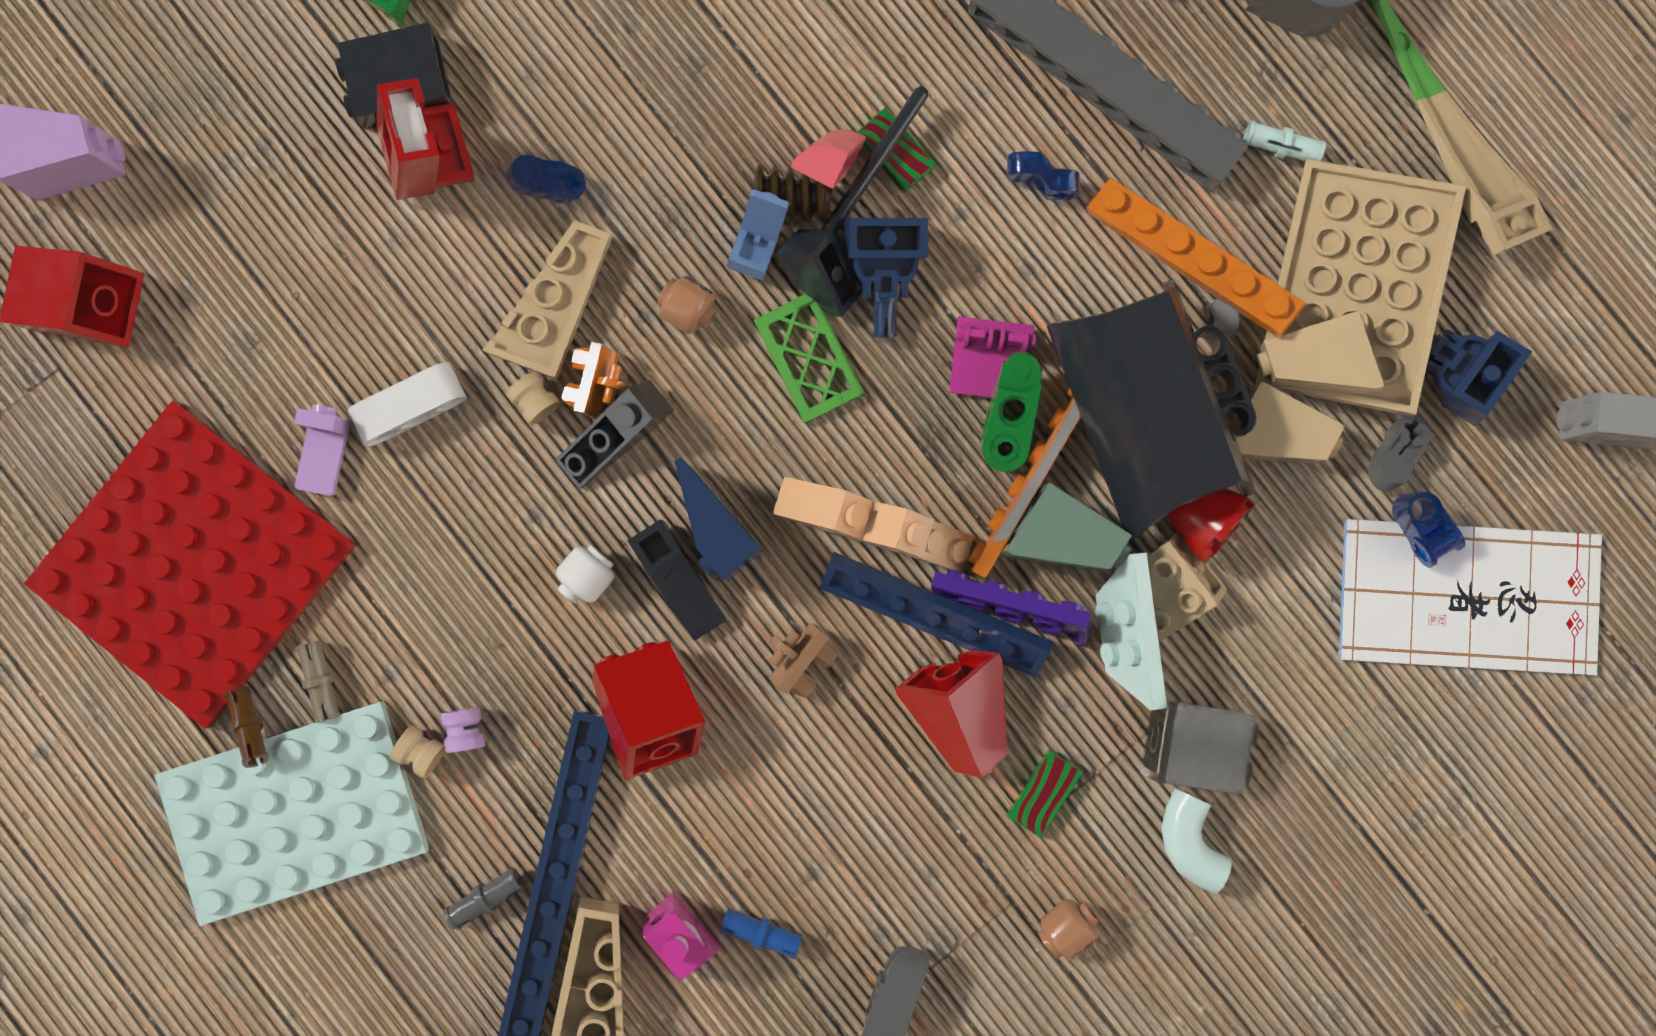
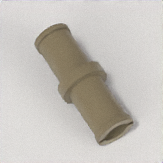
[295,640,341,723]

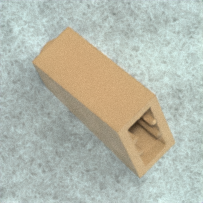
[1256,311,1385,396]
[1229,381,1345,464]

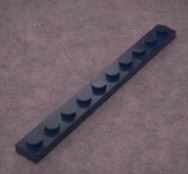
[498,709,610,1036]

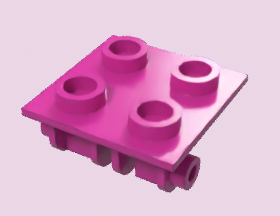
[949,316,1036,402]

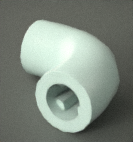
[1161,788,1232,894]

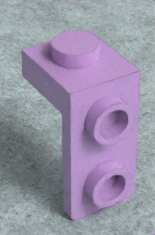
[294,404,351,496]

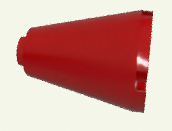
[1165,488,1256,564]

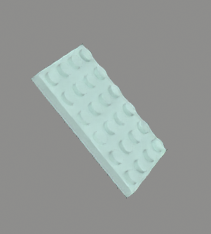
[154,701,430,926]

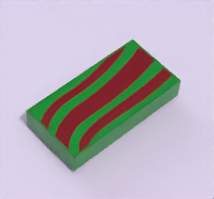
[857,108,936,192]
[1006,749,1083,838]

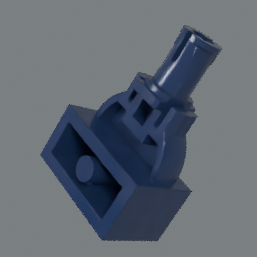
[844,218,928,337]
[1426,329,1532,426]

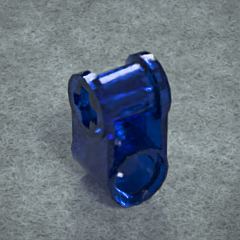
[1392,492,1466,568]

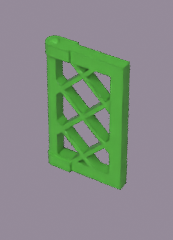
[754,294,865,424]

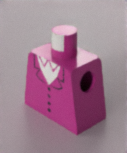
[643,891,722,981]

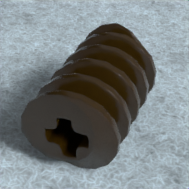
[753,163,833,223]

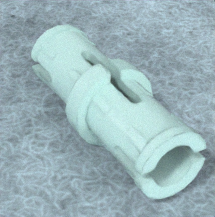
[1243,120,1326,161]

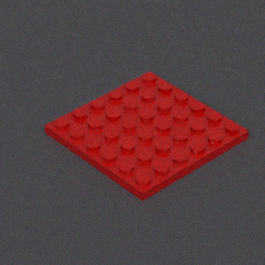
[24,401,357,729]

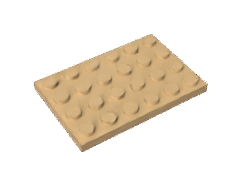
[1255,159,1466,417]

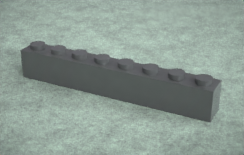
[968,0,1248,193]

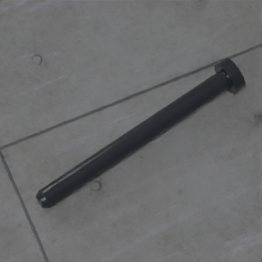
[814,86,929,235]

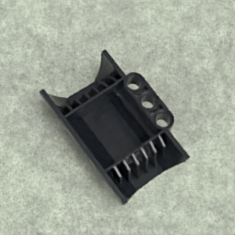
[1047,280,1257,540]

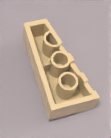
[551,897,624,1036]

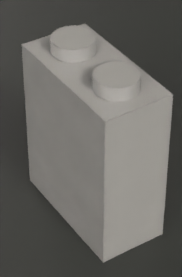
[1556,391,1656,450]

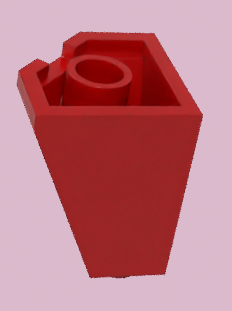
[895,650,1007,778]

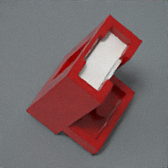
[376,78,474,200]

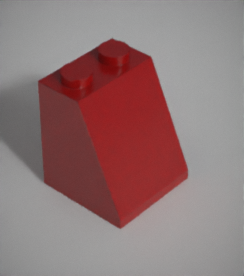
[0,245,145,348]
[592,640,705,780]

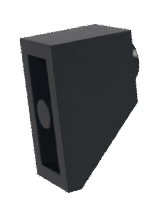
[777,229,862,317]

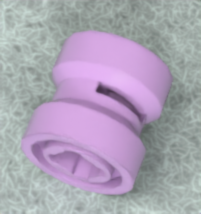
[440,707,485,753]

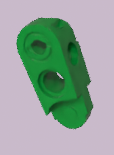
[980,351,1043,472]

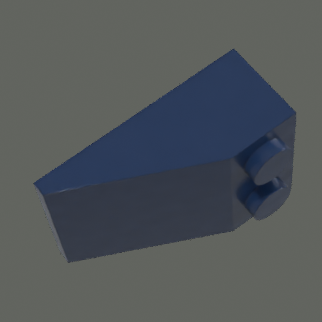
[675,457,763,581]

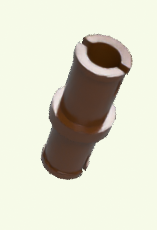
[224,686,269,768]

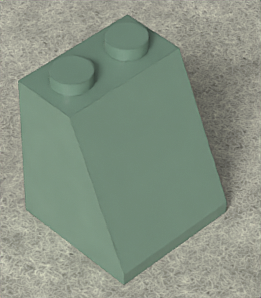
[999,483,1132,571]

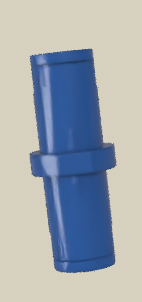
[720,908,803,959]

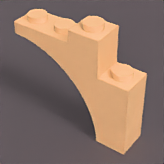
[773,477,974,573]

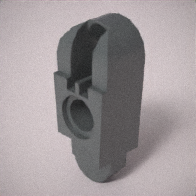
[862,946,930,1036]

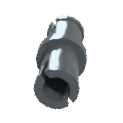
[444,867,525,930]

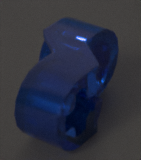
[1007,151,1080,200]
[507,154,586,204]

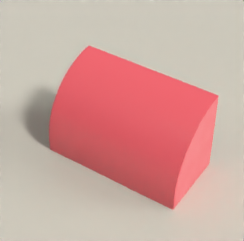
[790,130,866,189]

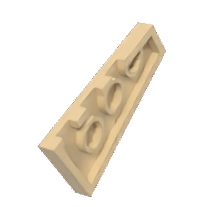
[482,220,613,380]

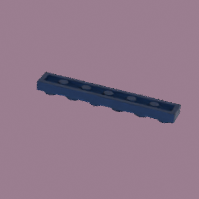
[819,552,1052,678]

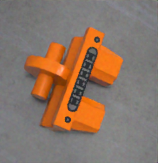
[561,342,630,419]

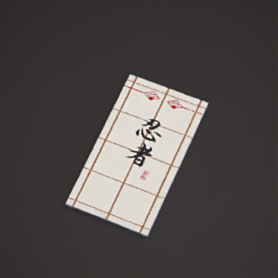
[1338,519,1602,675]

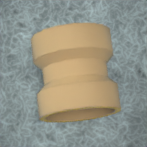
[505,371,560,426]
[390,725,445,779]

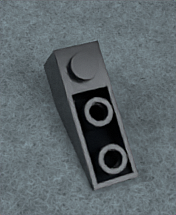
[555,380,674,489]
[627,519,727,641]

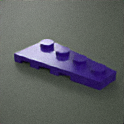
[931,570,1091,648]

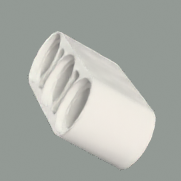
[347,362,467,447]

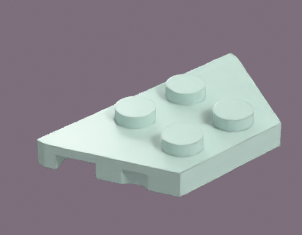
[1095,552,1167,710]

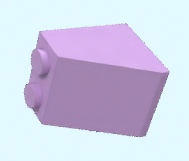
[0,104,126,200]

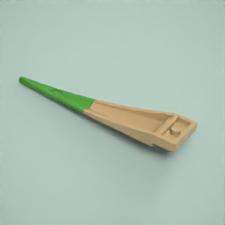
[1371,0,1553,256]

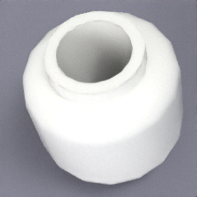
[556,544,614,604]

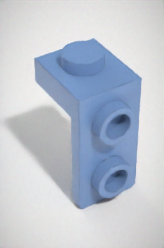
[726,189,789,281]

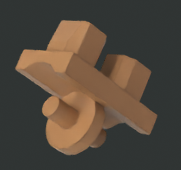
[768,623,839,698]

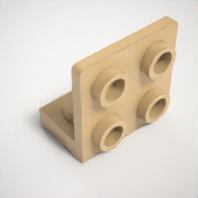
[1147,531,1228,642]

